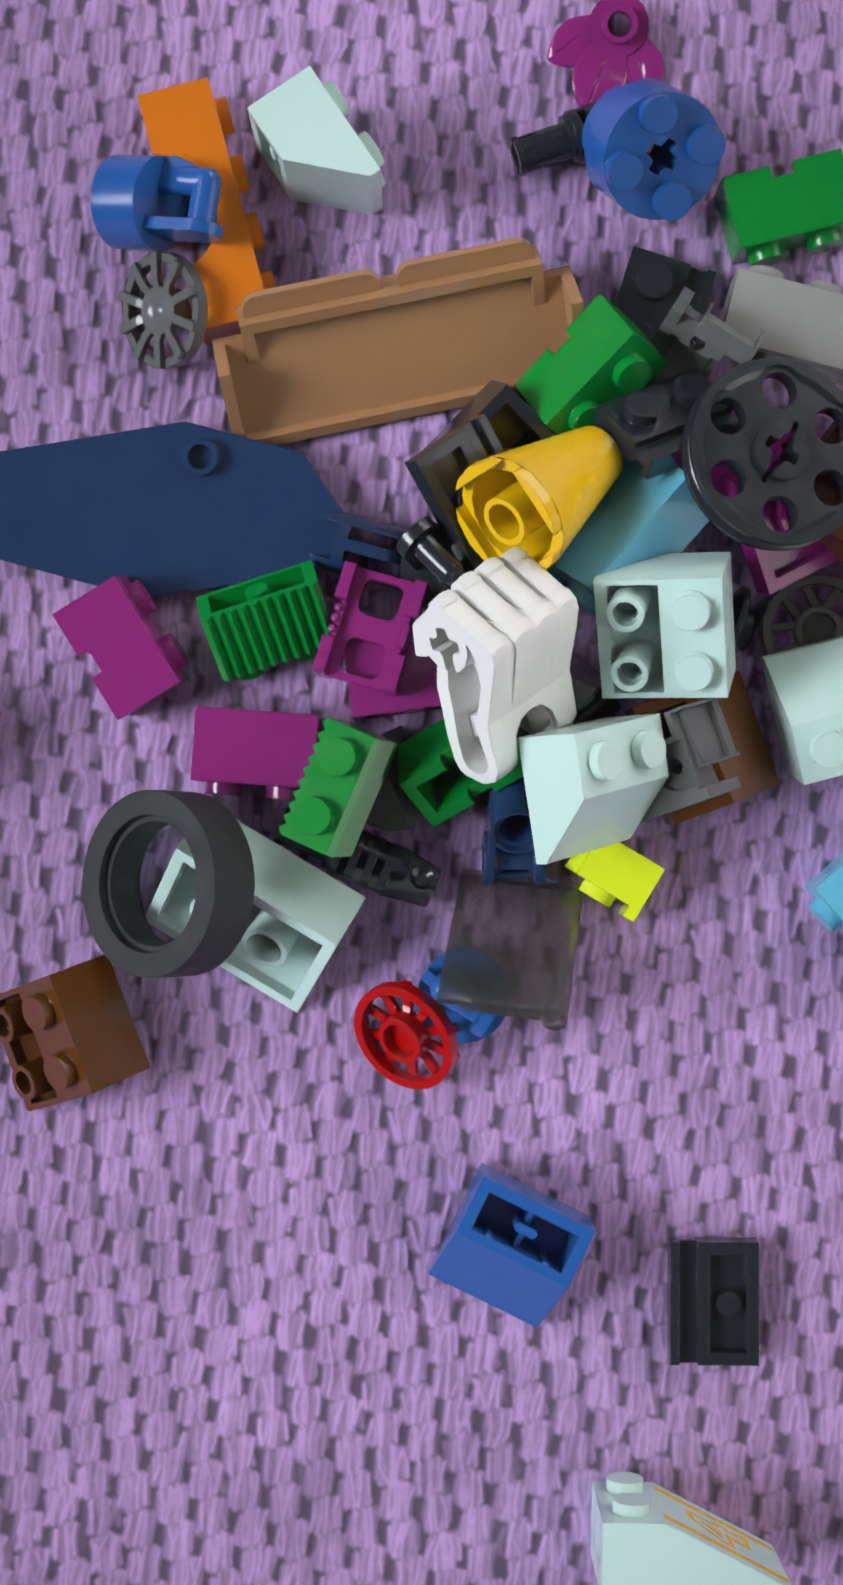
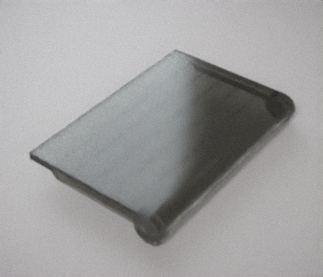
[436,868,583,1031]

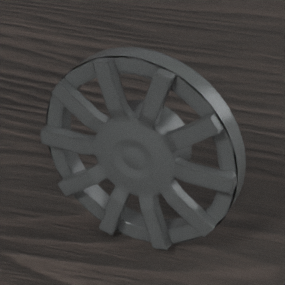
[118,252,208,369]

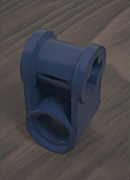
[482,777,546,885]

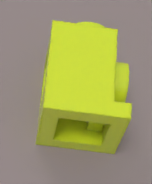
[564,842,665,922]

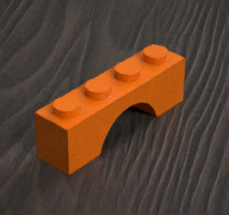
[137,77,276,345]

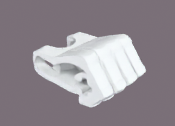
[412,546,579,784]

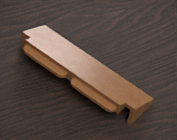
[212,237,584,446]

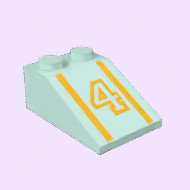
[591,1472,792,1585]

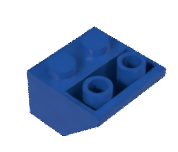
[428,1163,596,1328]

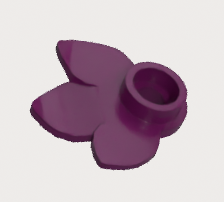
[547,0,664,108]

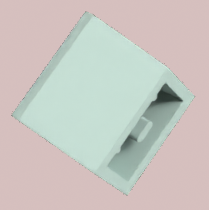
[247,66,386,215]
[593,552,736,698]

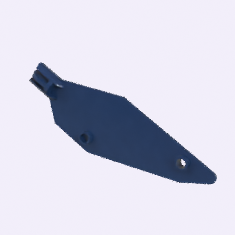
[0,421,408,597]

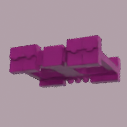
[312,561,429,697]

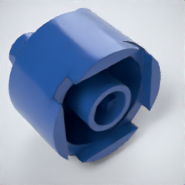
[582,78,726,221]

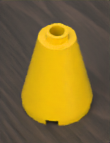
[455,426,623,571]

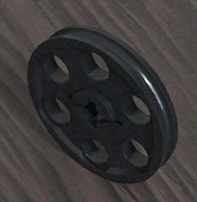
[681,358,843,551]

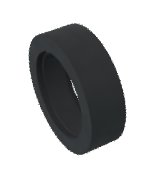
[82,790,255,978]

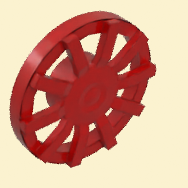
[354,979,460,1089]

